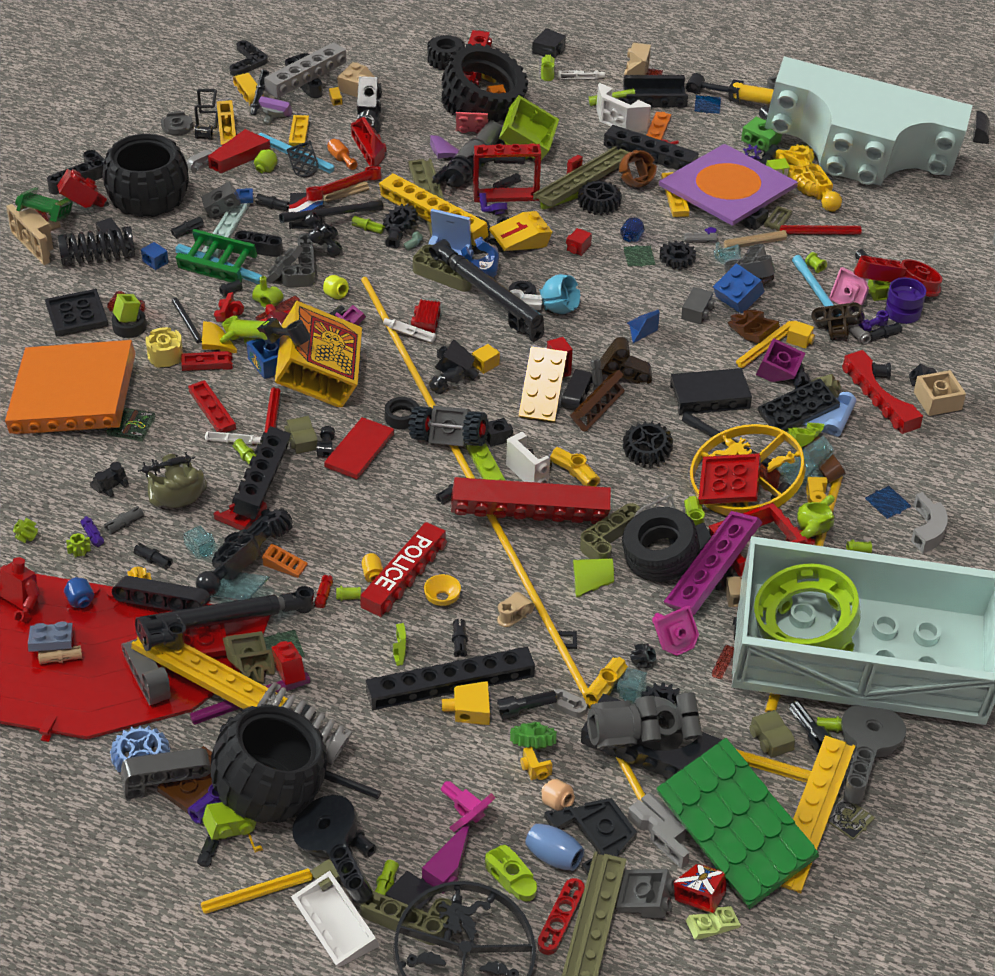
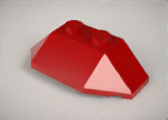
[351,117,387,166]

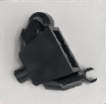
[429,339,479,394]

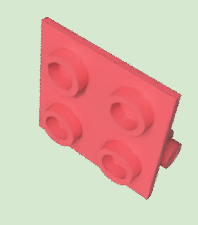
[456,112,488,133]

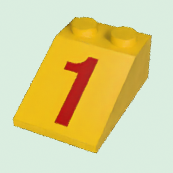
[489,211,553,251]

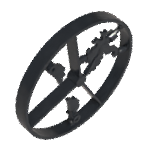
[393,881,536,976]

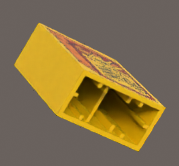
[275,301,362,407]

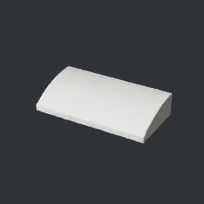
[291,871,380,967]

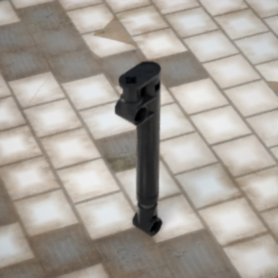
[429,239,544,343]
[135,586,315,651]

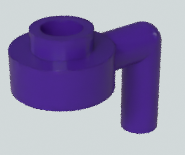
[479,193,508,215]

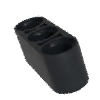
[234,230,283,257]
[561,369,593,410]

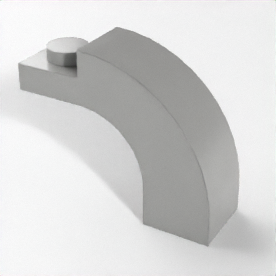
[911,492,948,554]

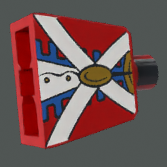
[674,864,726,913]

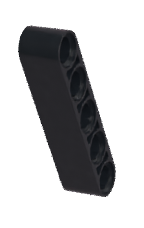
[112,576,211,611]

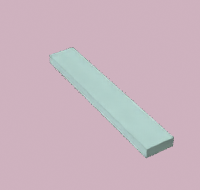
[202,203,251,258]

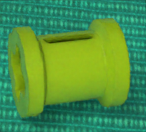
[805,252,827,273]

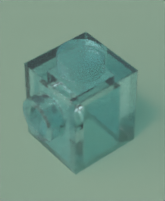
[183,525,215,560]
[617,668,647,703]

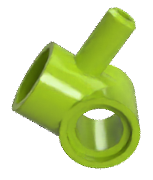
[252,276,284,307]

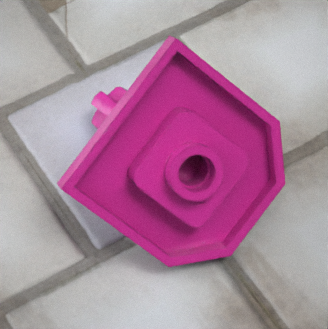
[652,606,699,656]
[441,781,495,832]

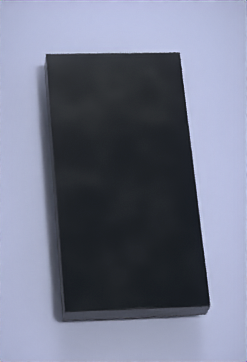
[758,378,840,432]

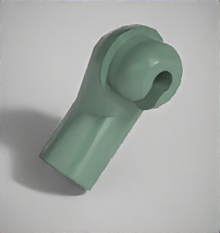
[403,231,423,251]

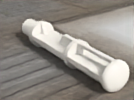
[558,70,605,79]
[383,318,436,343]
[205,431,262,446]

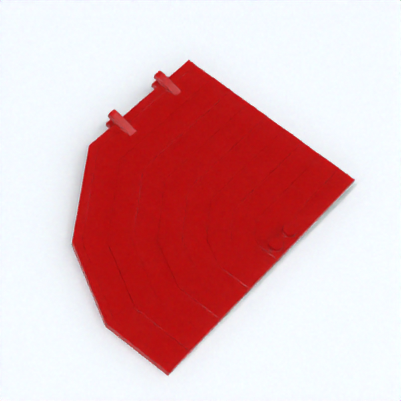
[0,573,270,742]

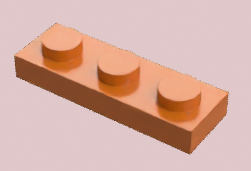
[646,111,671,140]

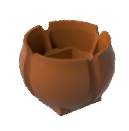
[619,150,657,188]

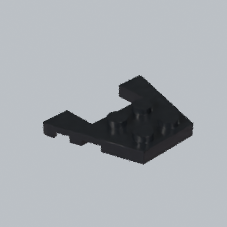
[544,798,637,876]

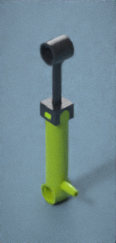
[220,316,311,346]

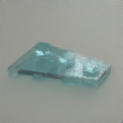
[777,435,835,494]

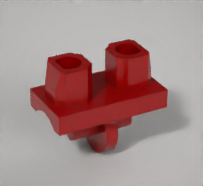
[214,292,245,322]

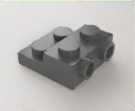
[616,869,675,918]

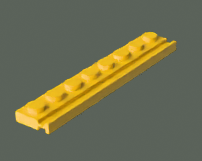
[131,637,288,709]
[781,735,856,894]

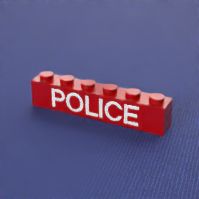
[360,522,447,617]

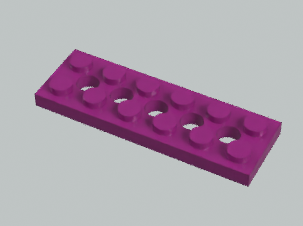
[664,511,762,615]

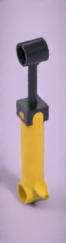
[685,73,774,105]

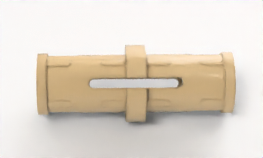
[38,645,82,664]

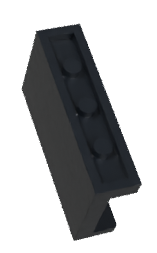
[623,75,688,108]
[670,368,752,415]

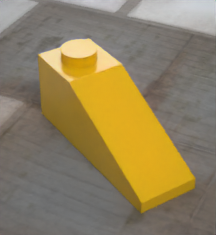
[216,100,236,145]

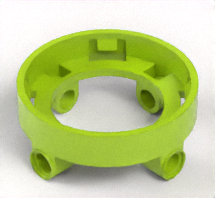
[754,564,861,652]

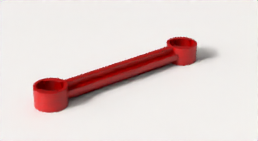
[306,166,382,201]

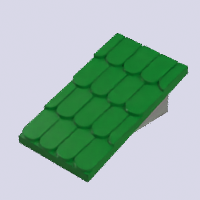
[656,738,819,909]

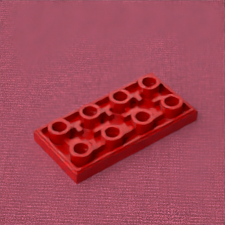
[324,417,394,479]

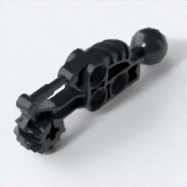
[195,508,293,596]

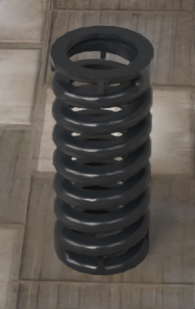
[58,226,135,266]

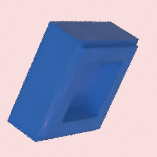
[236,188,253,204]

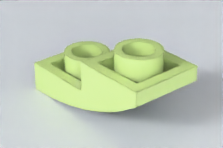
[686,906,741,940]

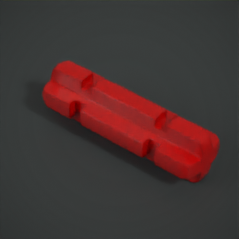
[314,574,333,608]

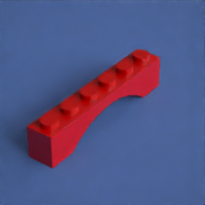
[842,350,923,434]

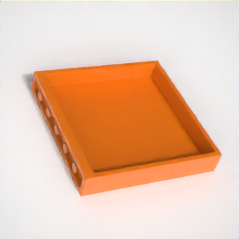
[5,340,136,434]

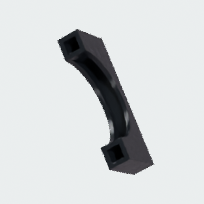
[581,694,722,779]

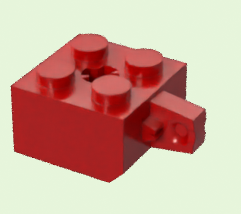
[57,169,107,208]

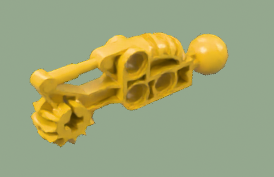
[775,144,842,212]

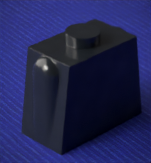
[532,28,566,58]

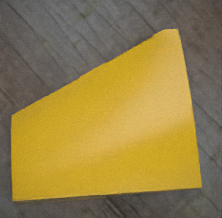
[202,321,237,353]

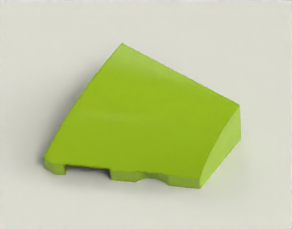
[787,422,824,447]
[573,558,614,597]

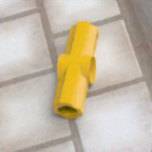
[583,657,628,706]

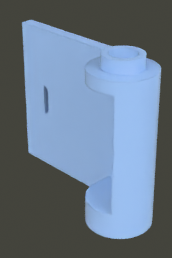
[429,209,474,258]
[802,392,856,437]

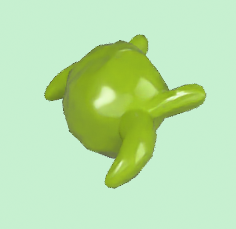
[797,495,835,539]

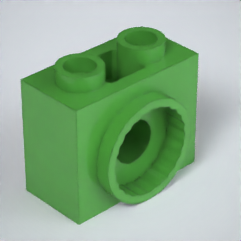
[741,116,782,151]

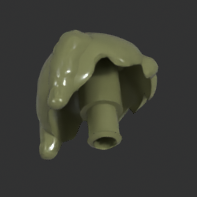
[146,454,208,508]

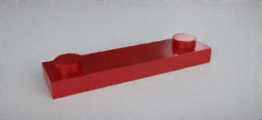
[188,380,236,433]

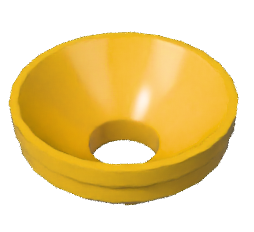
[424,574,461,606]

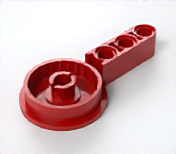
[853,255,943,297]

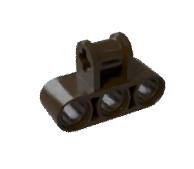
[811,302,865,341]

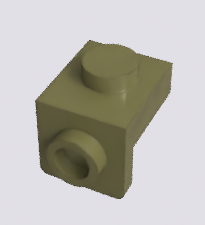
[812,374,841,398]

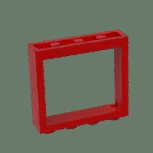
[473,143,541,202]
[708,502,809,579]

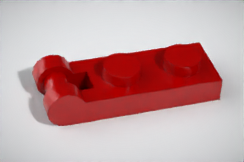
[181,351,233,371]

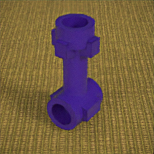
[858,310,889,331]

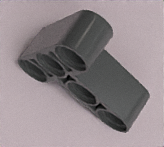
[724,244,775,278]

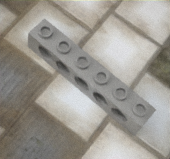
[264,42,346,98]

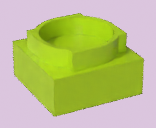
[499,95,559,160]

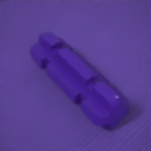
[80,516,104,547]

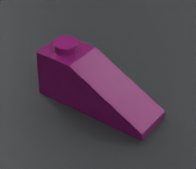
[422,824,469,894]

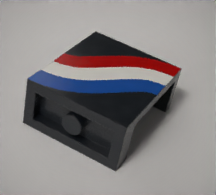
[289,193,324,229]

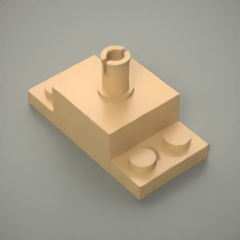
[6,204,61,265]

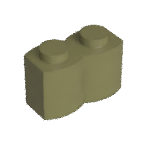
[284,416,318,454]
[749,710,795,758]

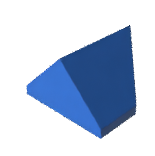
[627,310,660,343]

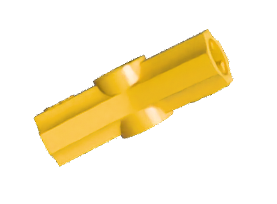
[550,447,600,487]

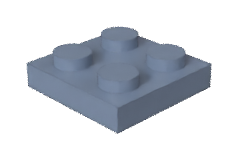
[28,622,73,652]

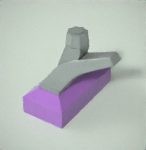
[259,96,292,125]

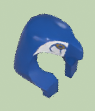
[461,237,499,278]

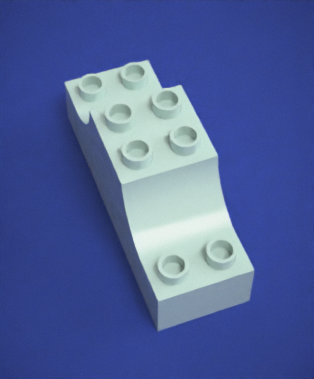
[765,56,972,186]

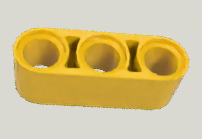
[233,73,264,106]

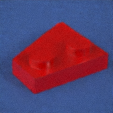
[213,501,267,530]

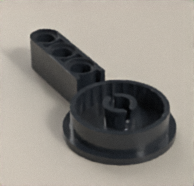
[292,795,373,904]

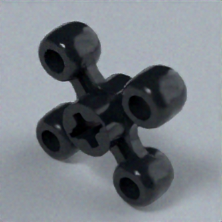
[304,212,343,257]

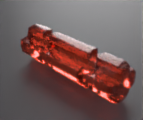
[712,645,734,679]

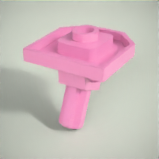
[829,267,869,305]

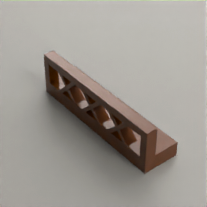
[570,370,625,432]

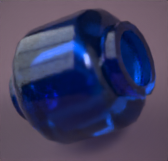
[620,217,645,242]

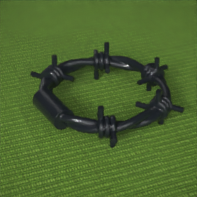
[138,452,195,477]

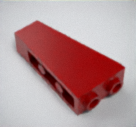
[208,129,271,173]

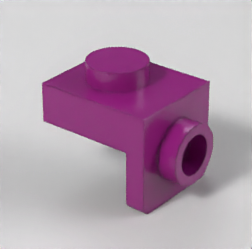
[335,305,366,325]

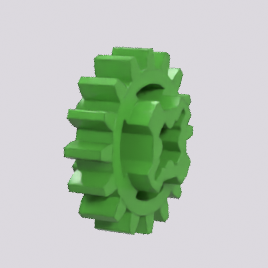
[510,722,557,750]

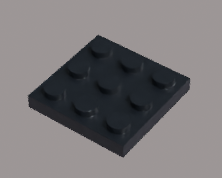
[45,289,108,337]

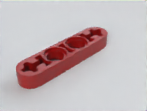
[537,878,585,955]

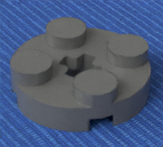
[161,111,193,135]

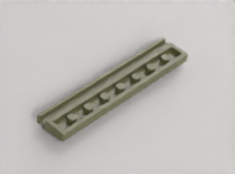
[533,147,629,207]
[408,158,445,237]
[562,851,626,976]

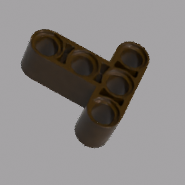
[600,337,652,384]

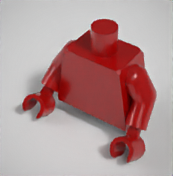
[0,557,40,623]

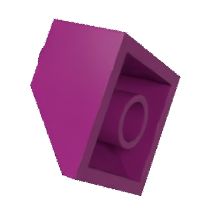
[756,338,806,382]

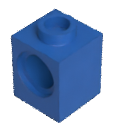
[141,242,169,270]

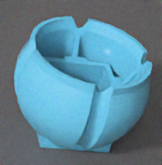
[539,274,580,314]

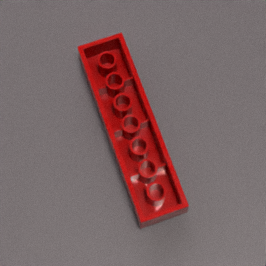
[451,477,611,524]

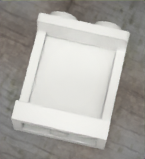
[506,432,550,483]

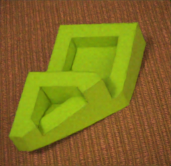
[392,623,406,666]

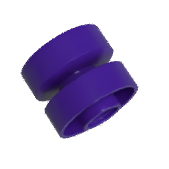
[885,278,926,324]

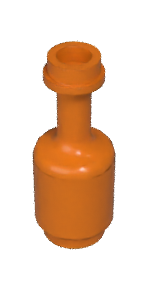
[327,139,358,170]

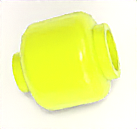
[323,275,349,299]

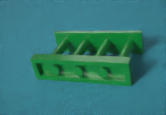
[15,187,73,222]
[175,229,257,283]

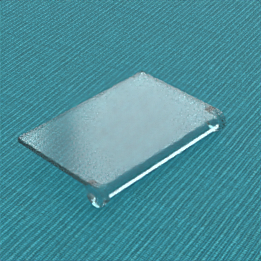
[211,573,270,601]

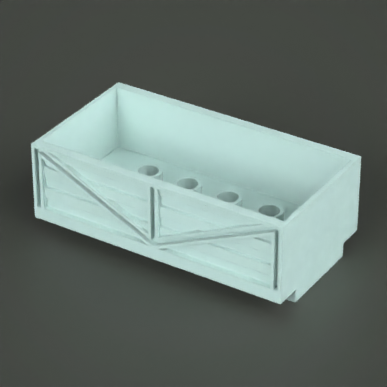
[732,536,995,725]

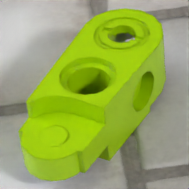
[485,845,537,901]

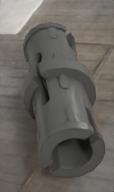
[104,506,144,535]

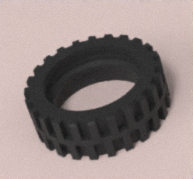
[441,43,529,122]

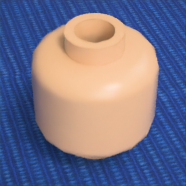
[541,779,575,811]

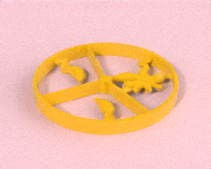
[690,424,806,516]

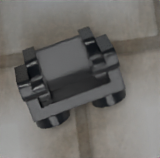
[90,462,129,498]

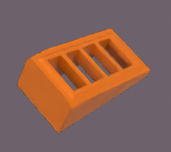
[262,544,308,578]

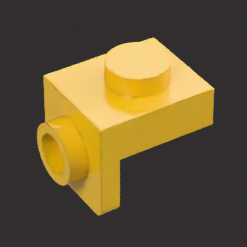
[520,746,553,780]

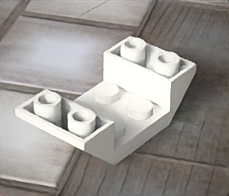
[596,83,651,132]

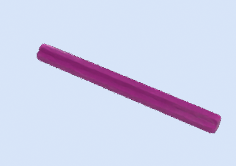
[190,672,310,725]

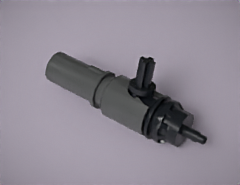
[445,121,502,187]

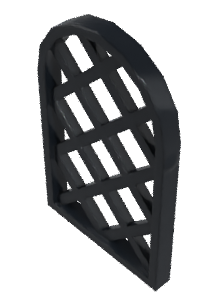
[286,141,318,178]

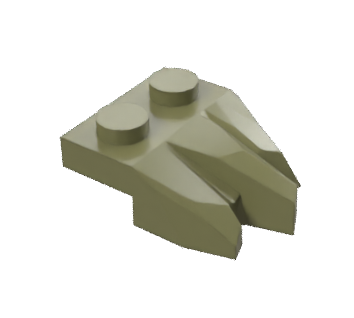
[223,631,275,684]

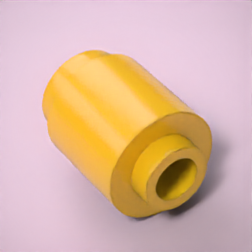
[361,553,383,582]

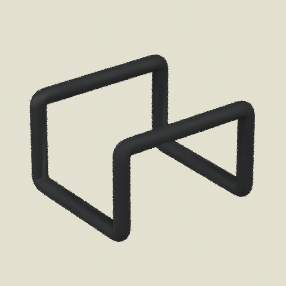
[194,89,218,129]

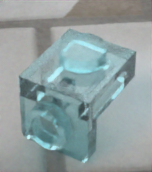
[714,242,741,264]

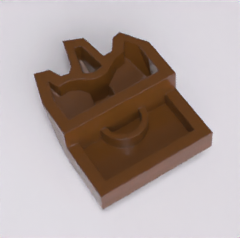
[728,310,780,343]

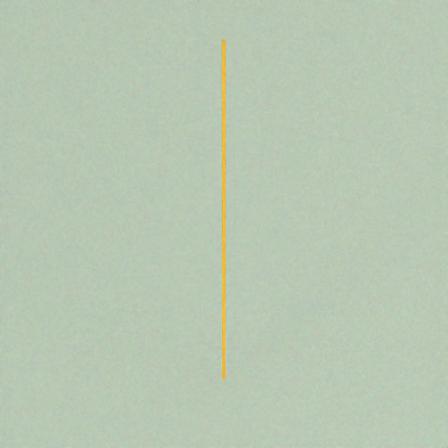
[361,277,645,800]

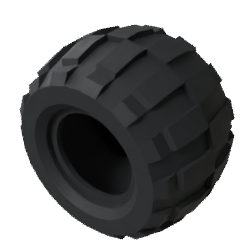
[103,133,189,217]
[211,704,327,823]

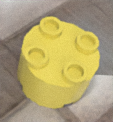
[146,327,183,368]

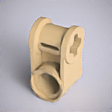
[497,592,535,627]

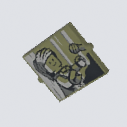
[828,797,875,840]

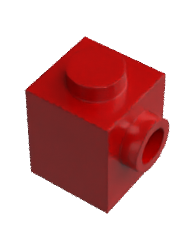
[566,228,592,256]

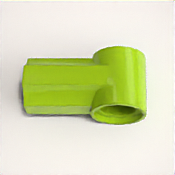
[541,55,555,81]
[684,496,705,526]

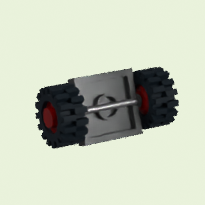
[408,405,489,447]

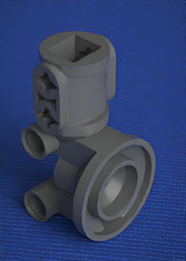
[587,692,702,751]

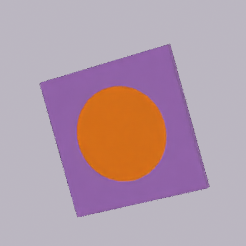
[659,144,798,226]

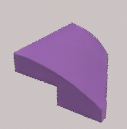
[430,135,459,159]

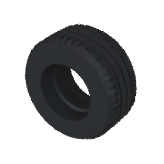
[622,507,700,582]

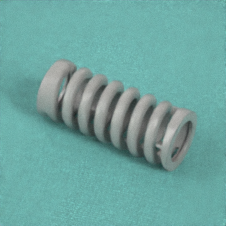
[257,682,353,765]

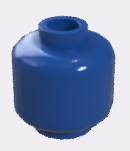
[64,577,94,608]

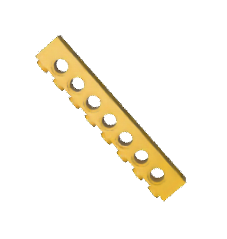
[379,173,489,246]

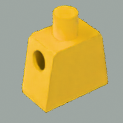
[442,681,490,725]

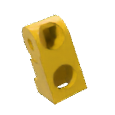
[806,477,827,503]

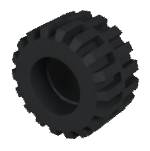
[427,35,465,71]

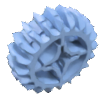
[110,725,170,772]

